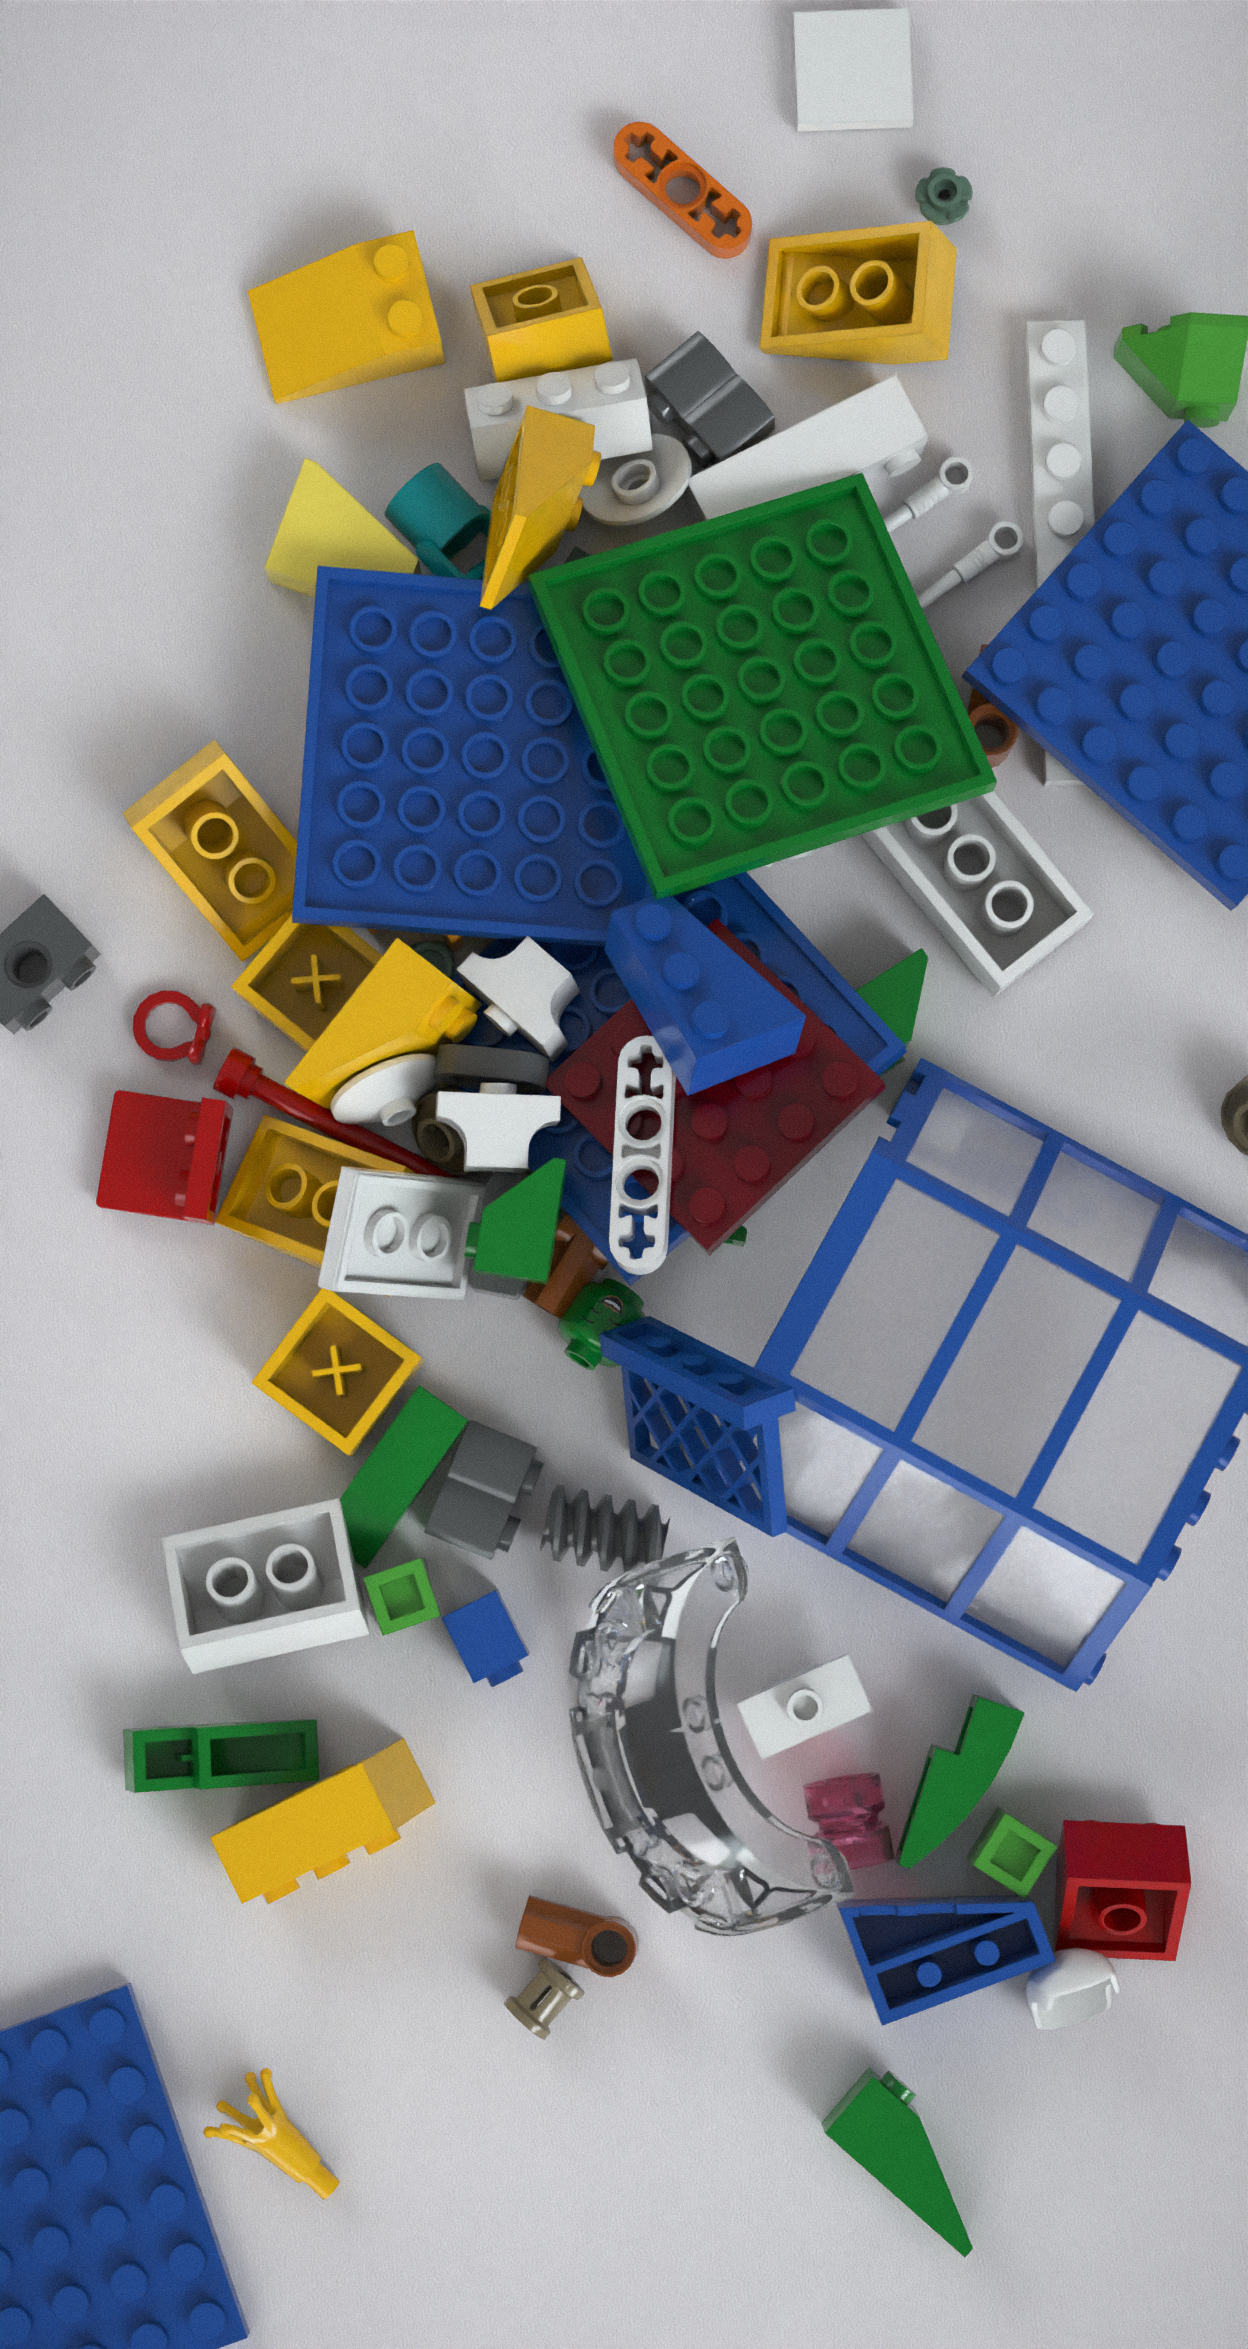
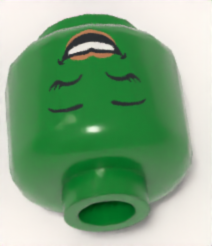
[558,1278,646,1371]

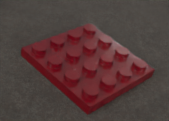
[546,918,886,1256]

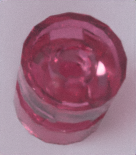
[802,1772,894,1872]

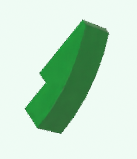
[340,1385,469,1568]
[894,1694,1025,1869]
[123,1719,319,1793]

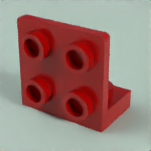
[96,1090,233,1226]

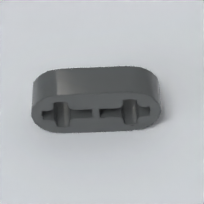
[433,1044,550,1094]

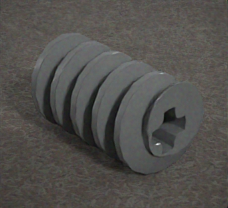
[540,1484,670,1580]

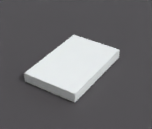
[317,1166,487,1300]

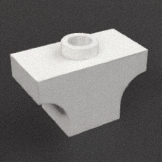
[457,936,580,1062]
[435,1083,561,1173]
[736,1653,873,1760]

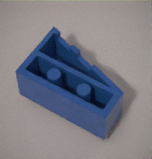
[604,896,806,1096]
[836,1895,1056,2026]

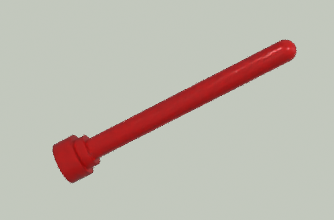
[213,1047,461,1178]

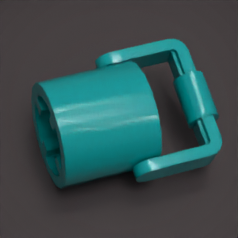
[385,463,491,580]

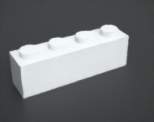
[685,374,928,522]

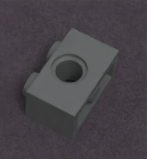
[0,894,101,1034]

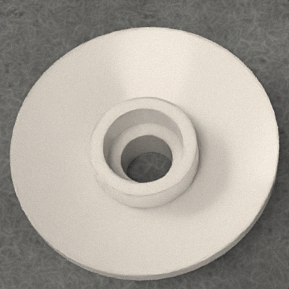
[579,433,692,526]
[330,1054,440,1126]

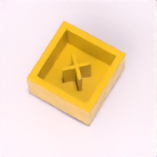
[231,914,383,1053]
[251,1288,425,1457]

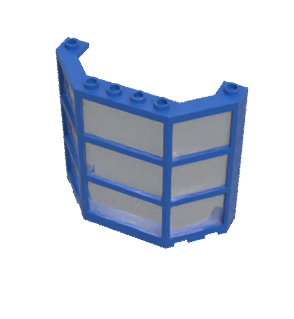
[707,1057,1248,1692]

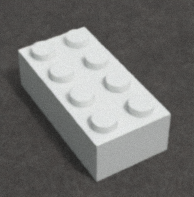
[861,791,1094,998]

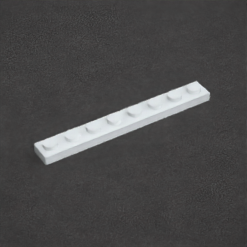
[1025,320,1094,786]

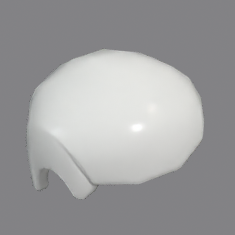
[1025,1948,1120,2030]

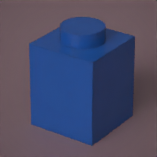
[442,1589,530,1687]

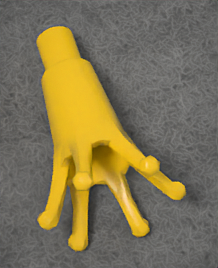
[203,2068,340,2200]

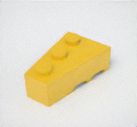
[210,1738,436,1904]

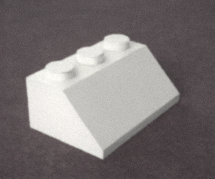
[161,1498,370,1674]

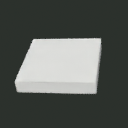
[793,8,914,131]

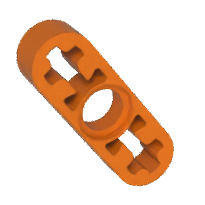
[614,122,752,259]

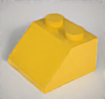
[469,257,613,383]

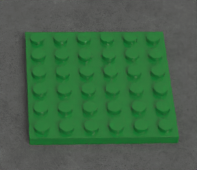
[528,473,997,900]

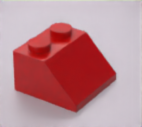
[1054,1820,1191,1961]

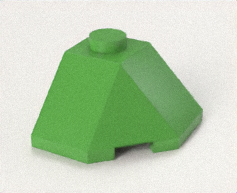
[1114,312,1248,428]

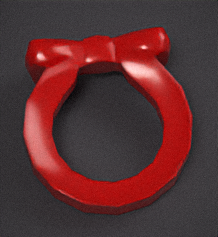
[132,990,216,1065]

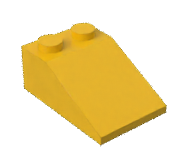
[760,221,957,365]
[248,230,445,404]
[480,405,601,610]
[123,739,297,962]
[284,937,482,1109]
[215,1114,416,1297]

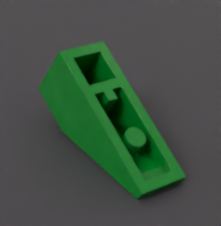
[822,2067,973,2257]

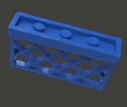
[600,1316,796,1537]

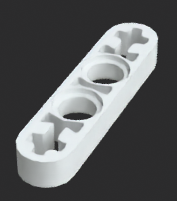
[609,1035,676,1275]

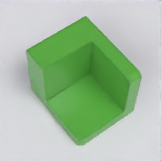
[363,1557,441,1636]
[966,1807,1058,1899]

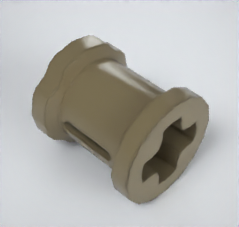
[504,1956,585,2040]

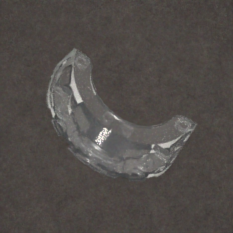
[569,1536,856,1937]

